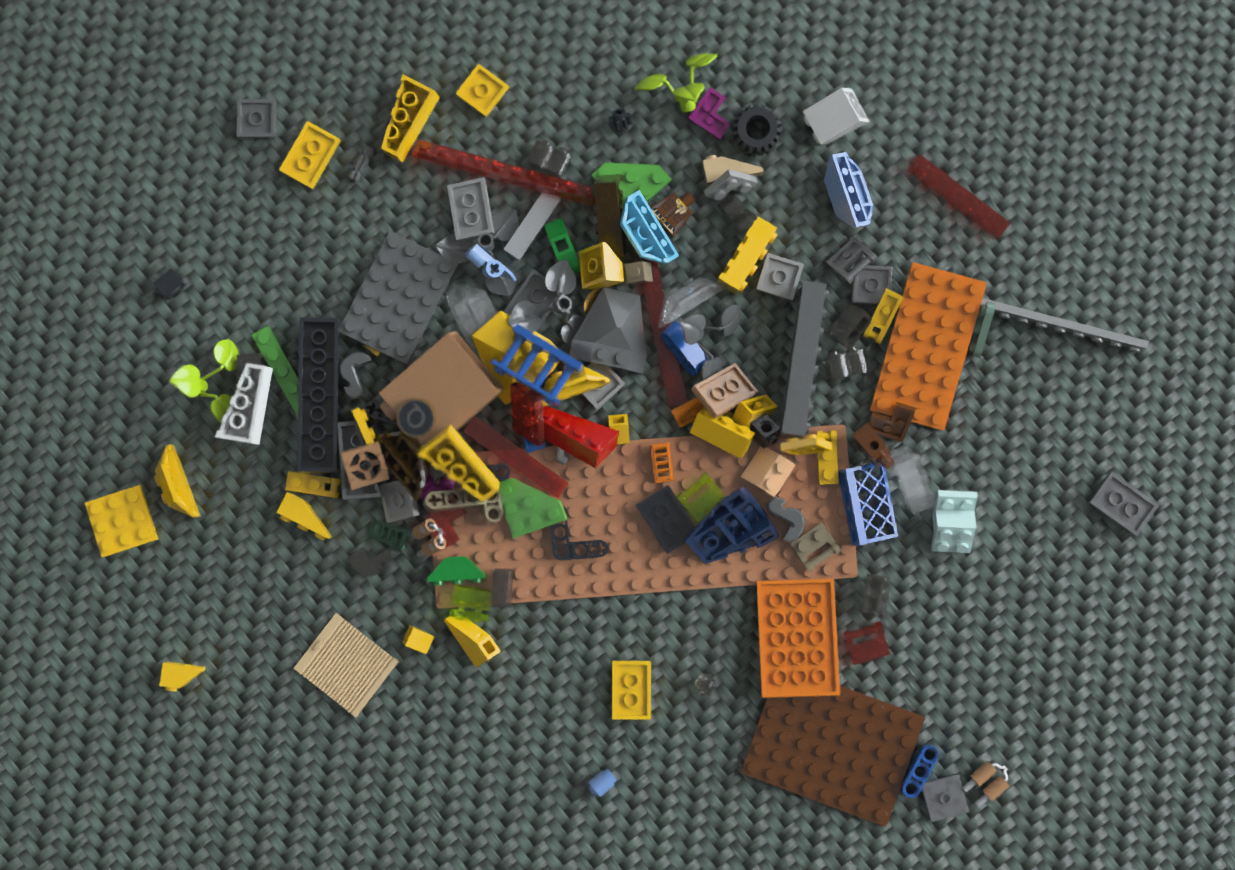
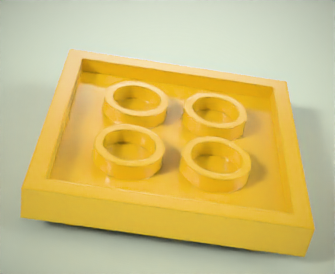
[85,485,159,558]

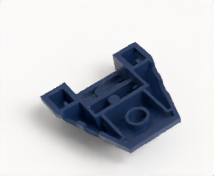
[684,488,780,564]

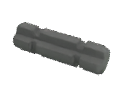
[349,146,374,182]

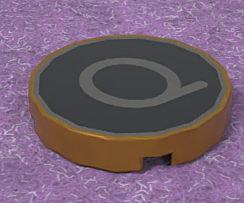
[397,398,437,437]

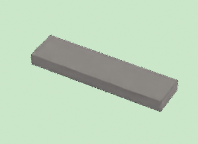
[503,188,561,261]

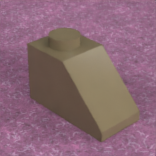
[616,261,653,287]

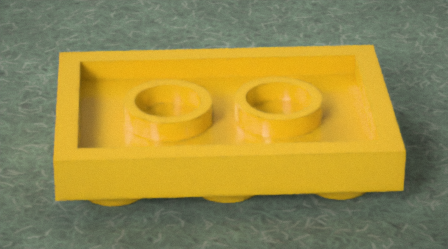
[279,121,341,190]
[612,661,651,720]

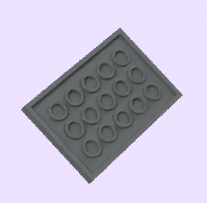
[338,231,459,366]

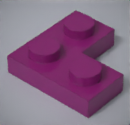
[688,87,731,140]

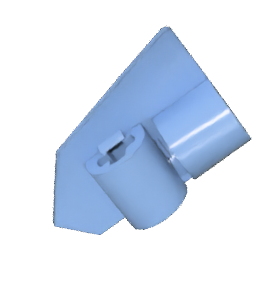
[465,244,517,281]

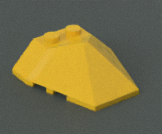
[471,310,559,405]

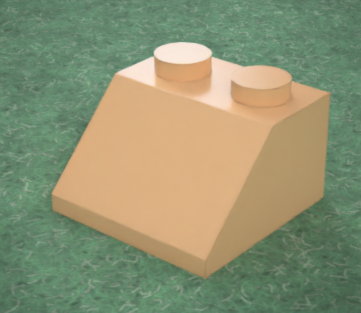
[741,446,795,498]

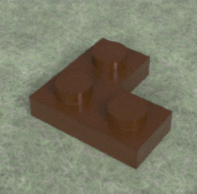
[868,402,915,442]

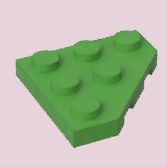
[591,163,672,208]
[498,478,567,539]

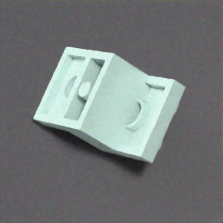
[931,490,978,553]

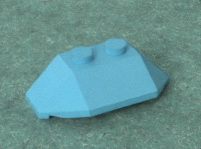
[620,190,679,264]

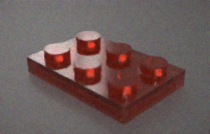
[510,381,545,446]

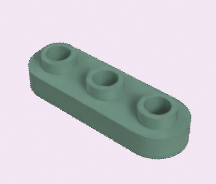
[969,302,995,357]

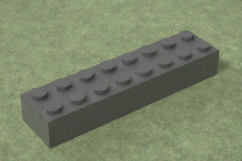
[779,281,829,440]

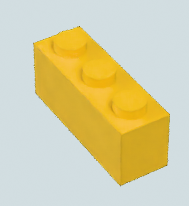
[690,407,755,459]

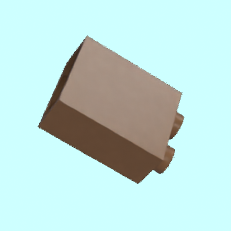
[379,331,506,449]

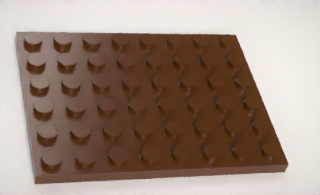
[740,685,925,827]

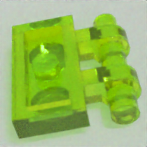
[449,584,493,623]

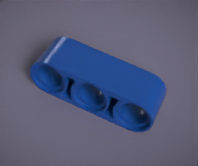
[660,321,709,376]
[900,744,939,798]

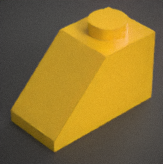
[732,394,778,429]
[160,662,205,691]

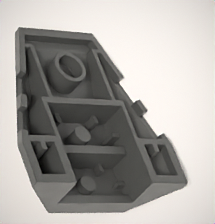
[569,287,647,374]

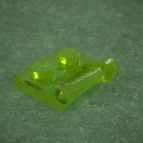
[676,472,726,523]

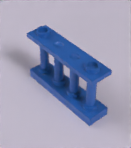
[491,323,584,407]

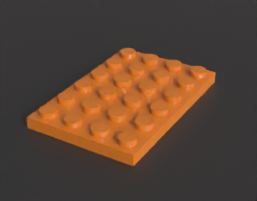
[756,579,840,698]

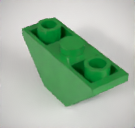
[544,218,580,274]
[427,556,487,586]

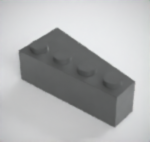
[337,421,382,500]

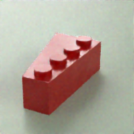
[532,406,619,469]

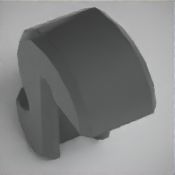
[339,353,374,400]
[766,497,805,542]

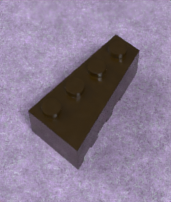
[591,174,627,258]

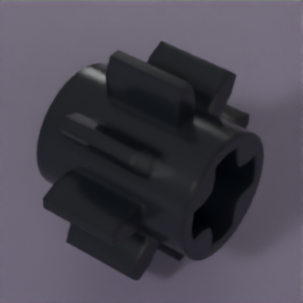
[608,109,632,132]

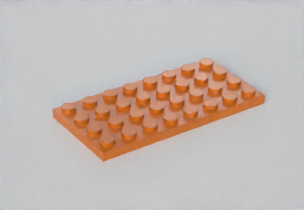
[869,262,987,431]

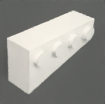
[215,363,273,444]

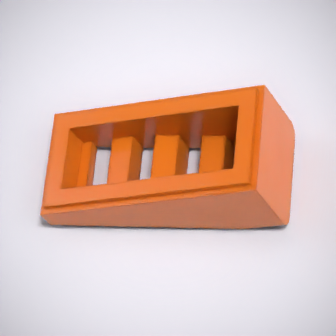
[650,442,674,483]

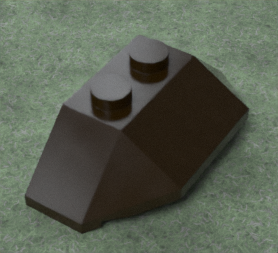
[375,431,428,501]

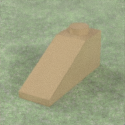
[702,155,764,186]

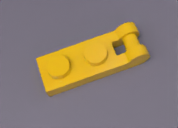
[863,288,903,344]
[816,430,839,485]
[285,471,341,498]

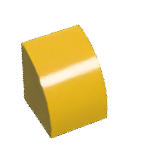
[608,414,630,444]
[402,625,434,654]

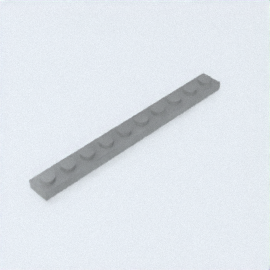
[980,298,1149,352]

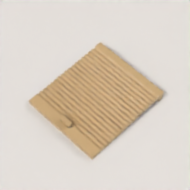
[293,613,399,717]

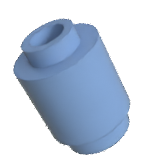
[588,768,617,797]

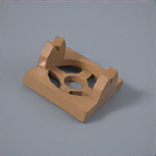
[341,442,389,490]

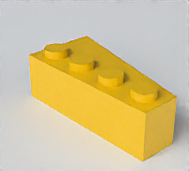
[381,74,440,163]
[717,216,778,295]
[417,424,500,502]

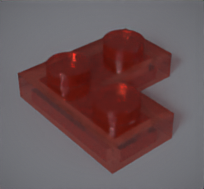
[424,498,467,550]

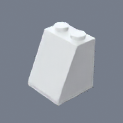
[803,88,869,145]

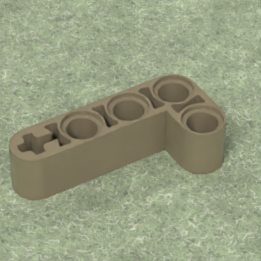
[423,489,502,525]

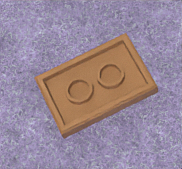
[691,363,758,419]

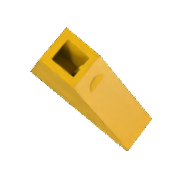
[277,492,332,540]
[444,611,501,668]

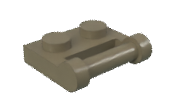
[790,522,841,573]

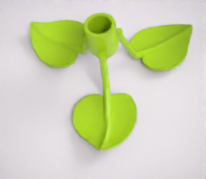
[634,53,717,112]
[169,339,239,424]

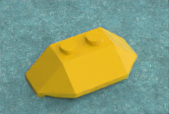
[536,366,611,409]
[154,444,201,518]

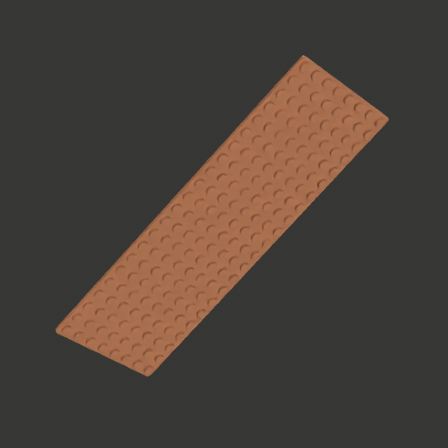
[426,425,858,609]

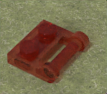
[843,621,890,665]

